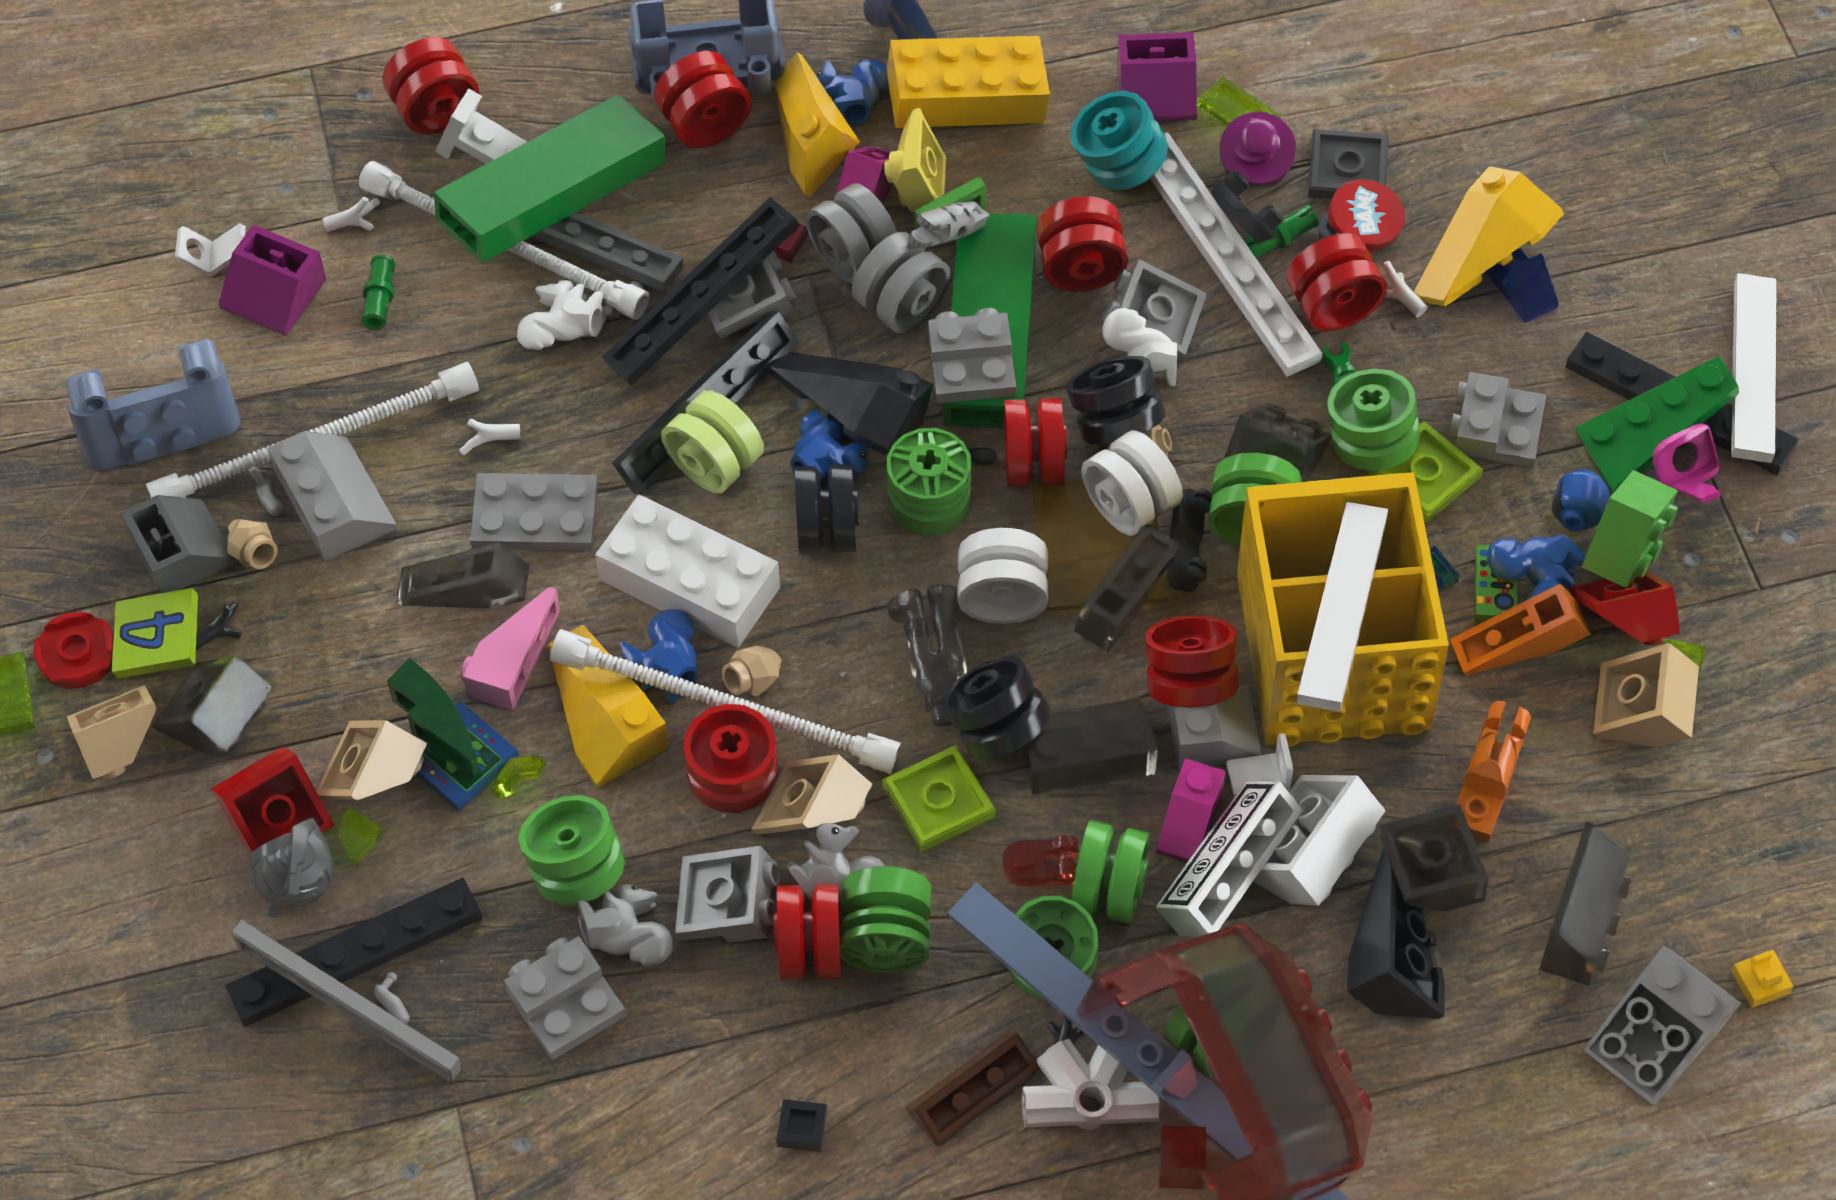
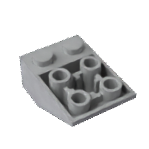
[1583,945,1741,1105]

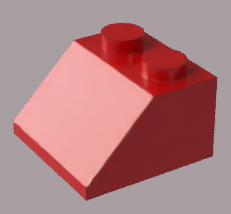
[210,746,335,854]

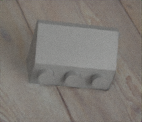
[267,431,398,562]

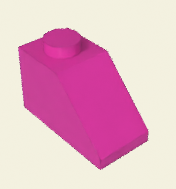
[836,145,893,204]
[1156,758,1226,863]

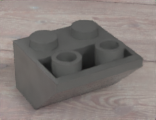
[120,495,237,593]

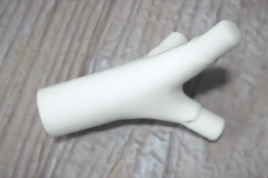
[322,197,380,232]
[1383,261,1428,317]
[459,419,520,455]

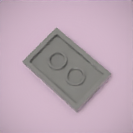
[470,473,598,551]

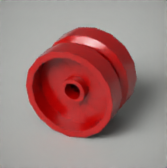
[382,37,480,134]
[653,51,752,149]
[1036,196,1129,292]
[1286,233,1388,332]
[1004,398,1067,487]
[1145,615,1239,708]
[683,704,779,813]
[774,884,842,981]

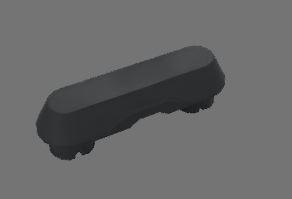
[1211,170,1283,243]
[1166,488,1212,592]

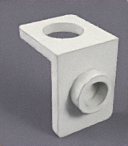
[175,223,246,277]
[1226,733,1293,797]

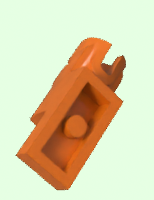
[1448,701,1531,843]

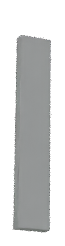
[232,920,461,1082]

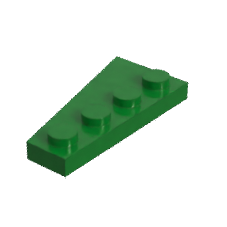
[1575,355,1739,495]

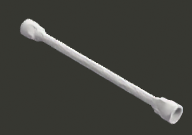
[359,161,650,320]
[146,361,479,498]
[550,629,901,775]

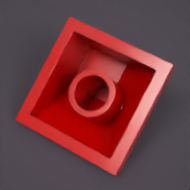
[1568,571,1681,645]

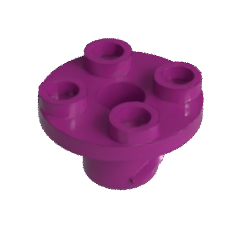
[1219,112,1296,186]

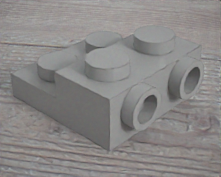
[708,251,797,339]
[1102,259,1207,362]
[928,308,1016,403]
[1449,372,1546,468]
[675,846,781,943]
[504,936,627,1061]

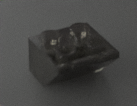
[1224,403,1332,482]

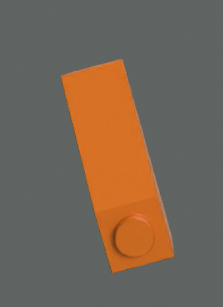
[1450,583,1591,676]

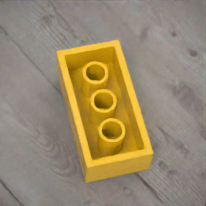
[886,36,1050,128]

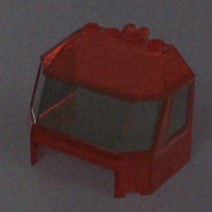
[1076,922,1373,1200]

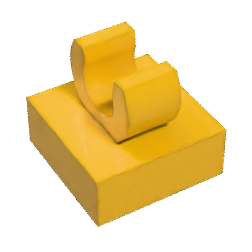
[1731,950,1794,1008]

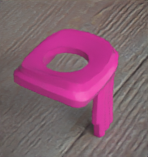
[1653,424,1721,503]

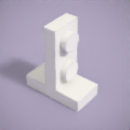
[435,89,527,164]

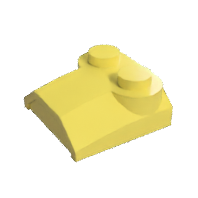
[884,108,946,213]

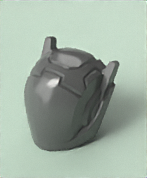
[249,818,334,918]

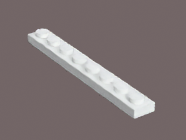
[1150,132,1322,377]

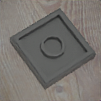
[1308,129,1389,199]

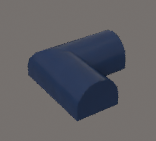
[863,0,938,40]

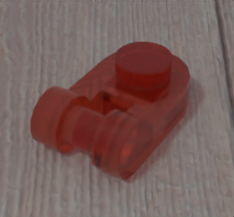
[1002,835,1079,886]

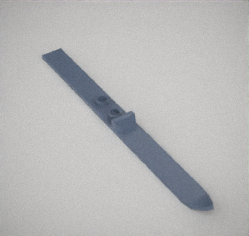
[947,882,1349,1200]

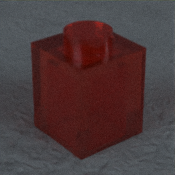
[1159,1125,1206,1189]

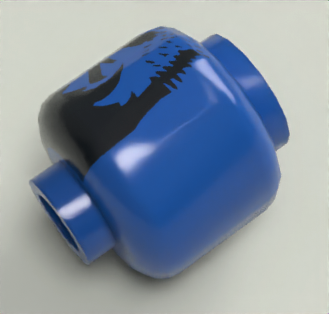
[1551,469,1609,531]

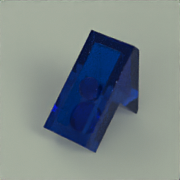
[1485,247,1559,323]

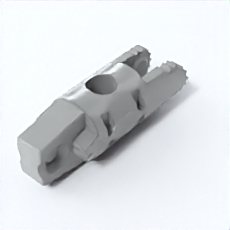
[908,202,990,249]

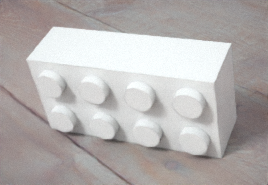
[595,494,780,648]

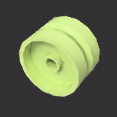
[661,390,764,494]

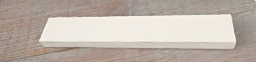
[1731,273,1776,463]
[1297,502,1388,712]

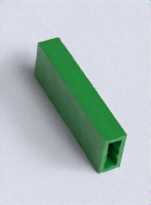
[434,94,666,263]
[943,213,1037,429]

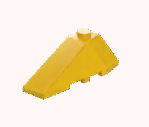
[773,52,860,197]
[1414,166,1564,307]
[548,624,669,788]

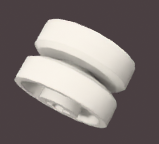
[1081,430,1183,536]
[957,528,1048,624]

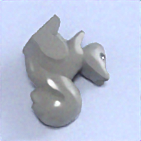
[786,823,885,902]
[577,884,673,966]

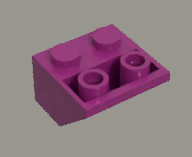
[1117,32,1197,122]
[219,224,327,336]

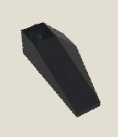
[769,352,933,455]
[1347,838,1445,1019]

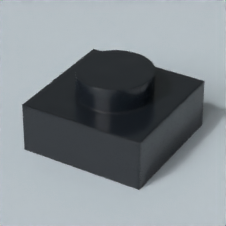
[776,1099,828,1152]

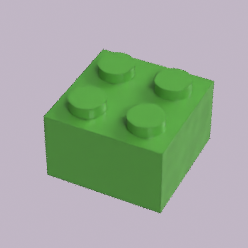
[1582,470,1678,588]

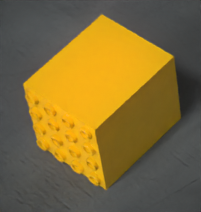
[1237,472,1449,747]

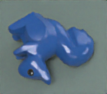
[816,59,889,127]
[790,409,867,490]
[1487,535,1586,600]
[620,608,698,705]

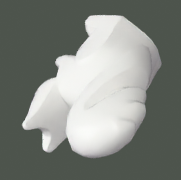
[517,280,608,350]
[1102,308,1177,387]

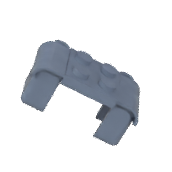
[628,0,785,104]
[66,339,241,471]

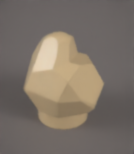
[227,519,278,569]
[722,646,781,697]

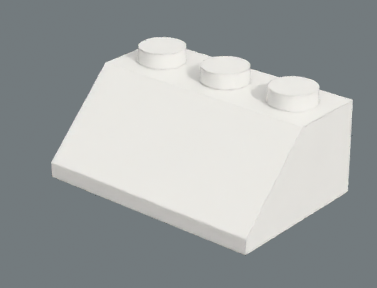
[1253,775,1385,906]

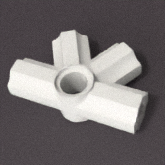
[1022,1038,1159,1130]

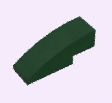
[387,658,480,780]

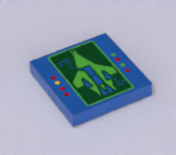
[416,701,519,812]

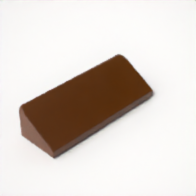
[905,1032,1041,1146]

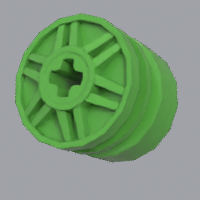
[887,428,971,536]
[839,866,931,973]
[1008,896,1098,1001]

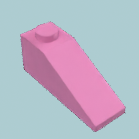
[461,587,561,711]

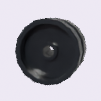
[1066,356,1166,444]
[795,464,859,554]
[942,656,1051,760]

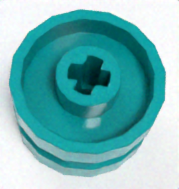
[1070,91,1168,191]

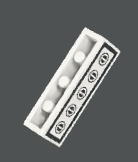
[1155,781,1303,938]

